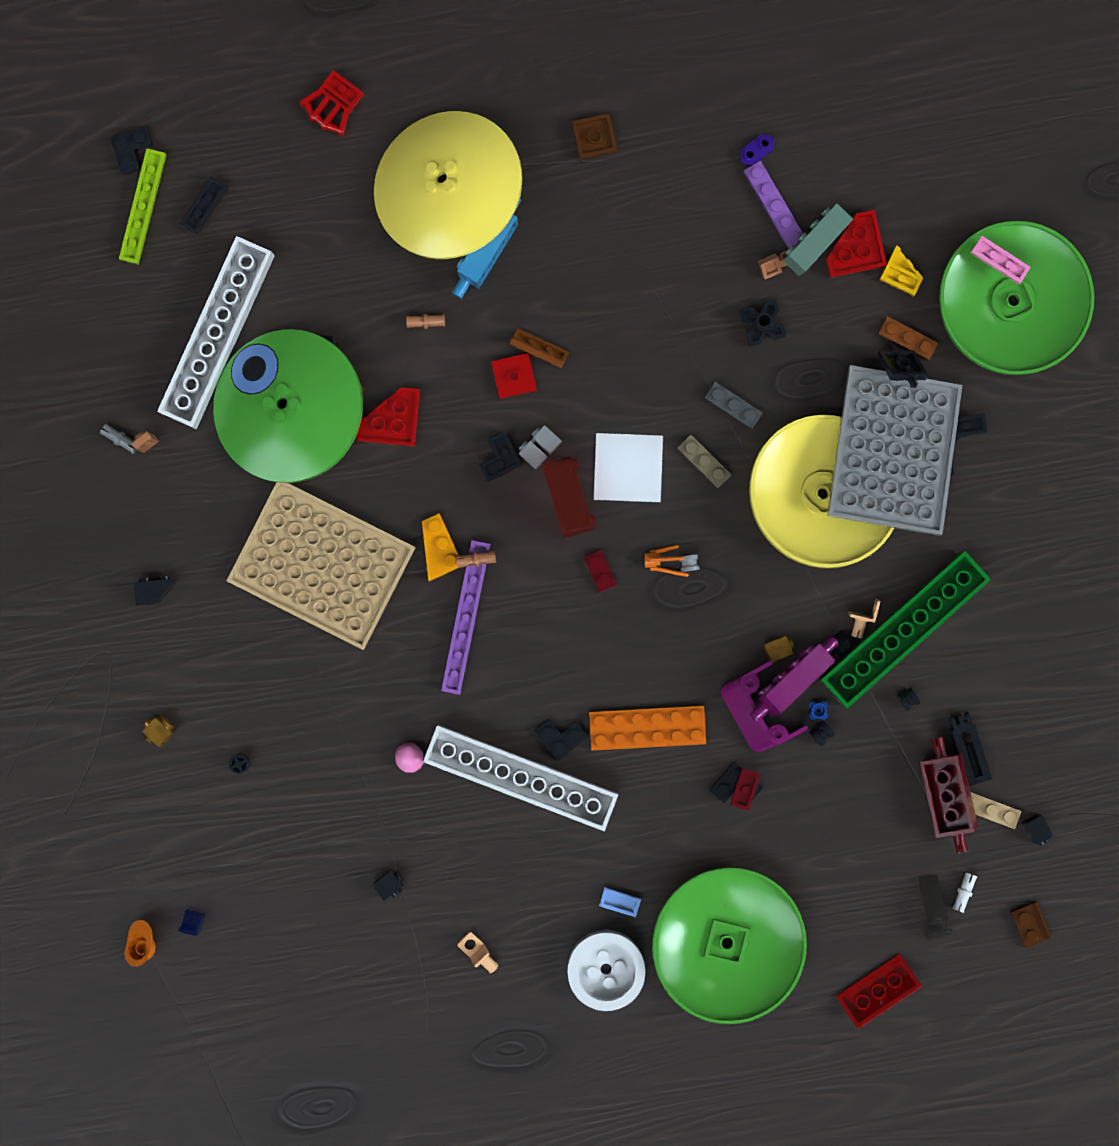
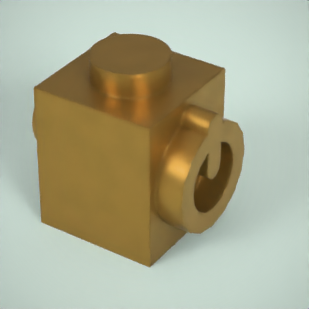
[142,715,175,747]

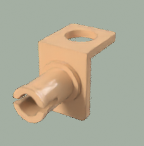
[848,598,880,638]
[457,932,498,973]

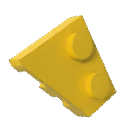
[879,246,923,296]

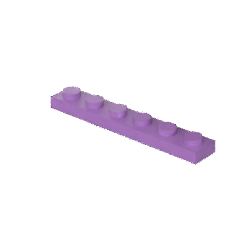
[744,161,818,262]

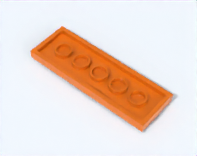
[589,706,706,751]

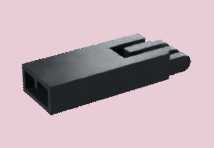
[949,712,992,786]

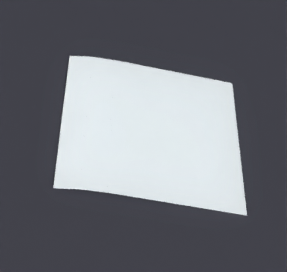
[594,433,663,502]

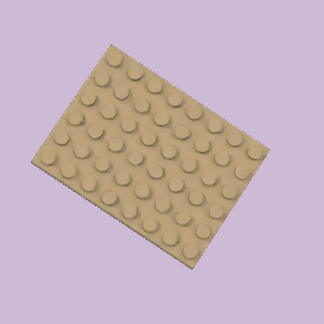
[227,482,416,650]

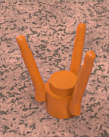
[645,545,689,577]

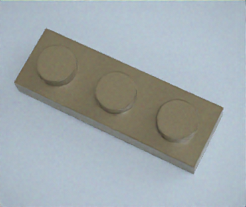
[677,435,731,489]

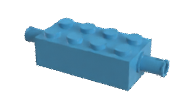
[452,199,521,299]

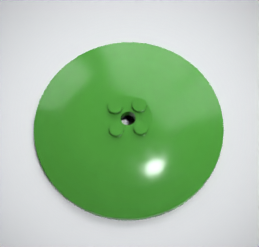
[652,867,807,1024]

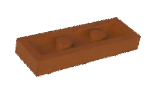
[878,316,938,361]
[510,328,570,368]

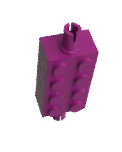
[749,636,839,723]

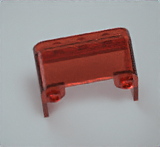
[541,456,596,540]

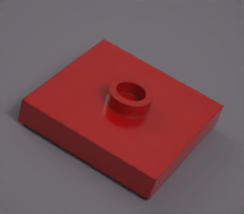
[491,353,537,399]

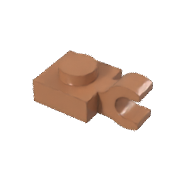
[758,251,788,280]

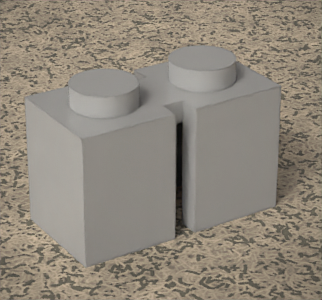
[519,425,562,470]

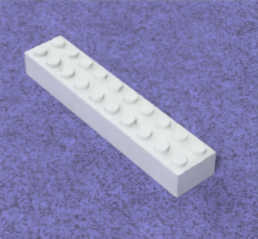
[157,236,274,429]
[423,725,618,831]

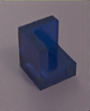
[178,909,205,936]

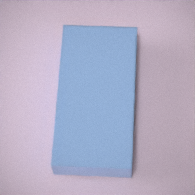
[599,887,641,917]

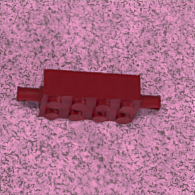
[920,737,978,853]

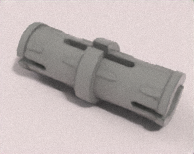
[100,423,136,454]

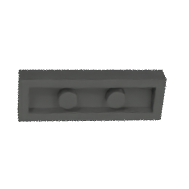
[704,382,763,429]

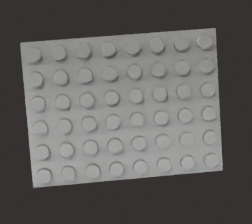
[827,365,962,536]

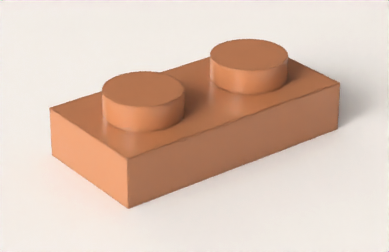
[131,432,159,453]

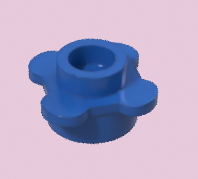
[809,701,828,720]

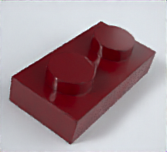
[583,550,616,592]
[730,768,761,811]

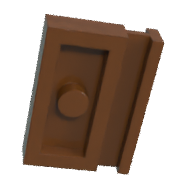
[1010,901,1052,948]

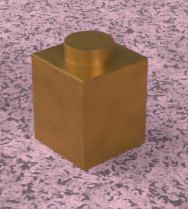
[763,636,794,662]

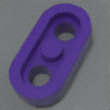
[740,134,774,166]

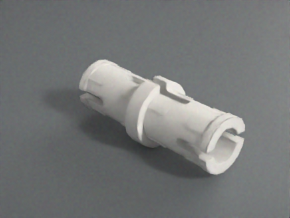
[952,872,977,913]

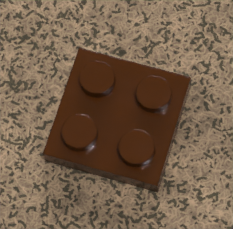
[572,113,617,160]

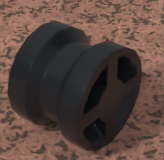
[897,687,920,711]
[229,754,250,774]

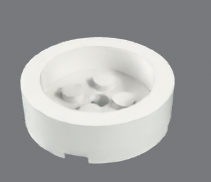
[568,929,645,1011]

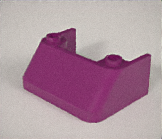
[721,660,808,752]

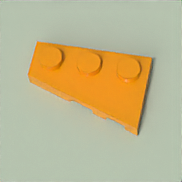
[422,514,459,582]

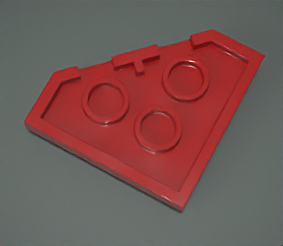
[826,210,887,278]
[357,387,420,447]

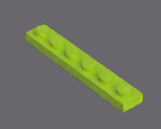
[119,149,167,265]

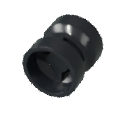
[809,720,836,747]

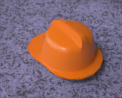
[124,920,156,967]

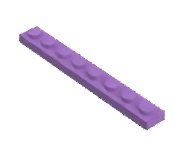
[441,540,491,695]

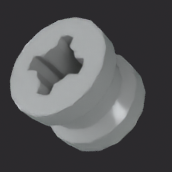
[679,554,700,572]

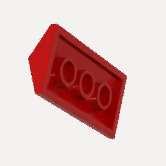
[836,954,922,1029]

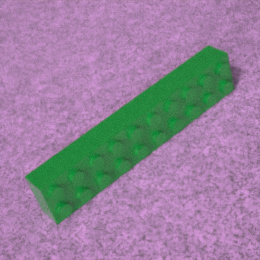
[819,551,991,708]

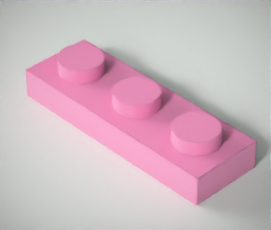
[971,236,1031,285]

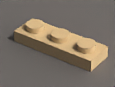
[971,793,1022,829]

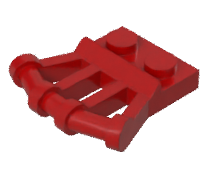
[299,70,364,136]

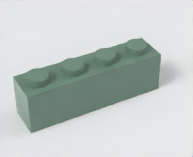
[783,203,853,277]

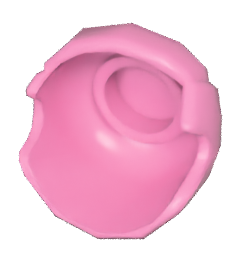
[395,742,425,773]

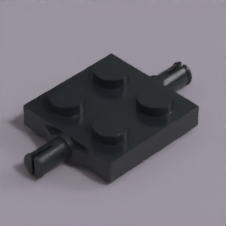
[877,342,928,388]

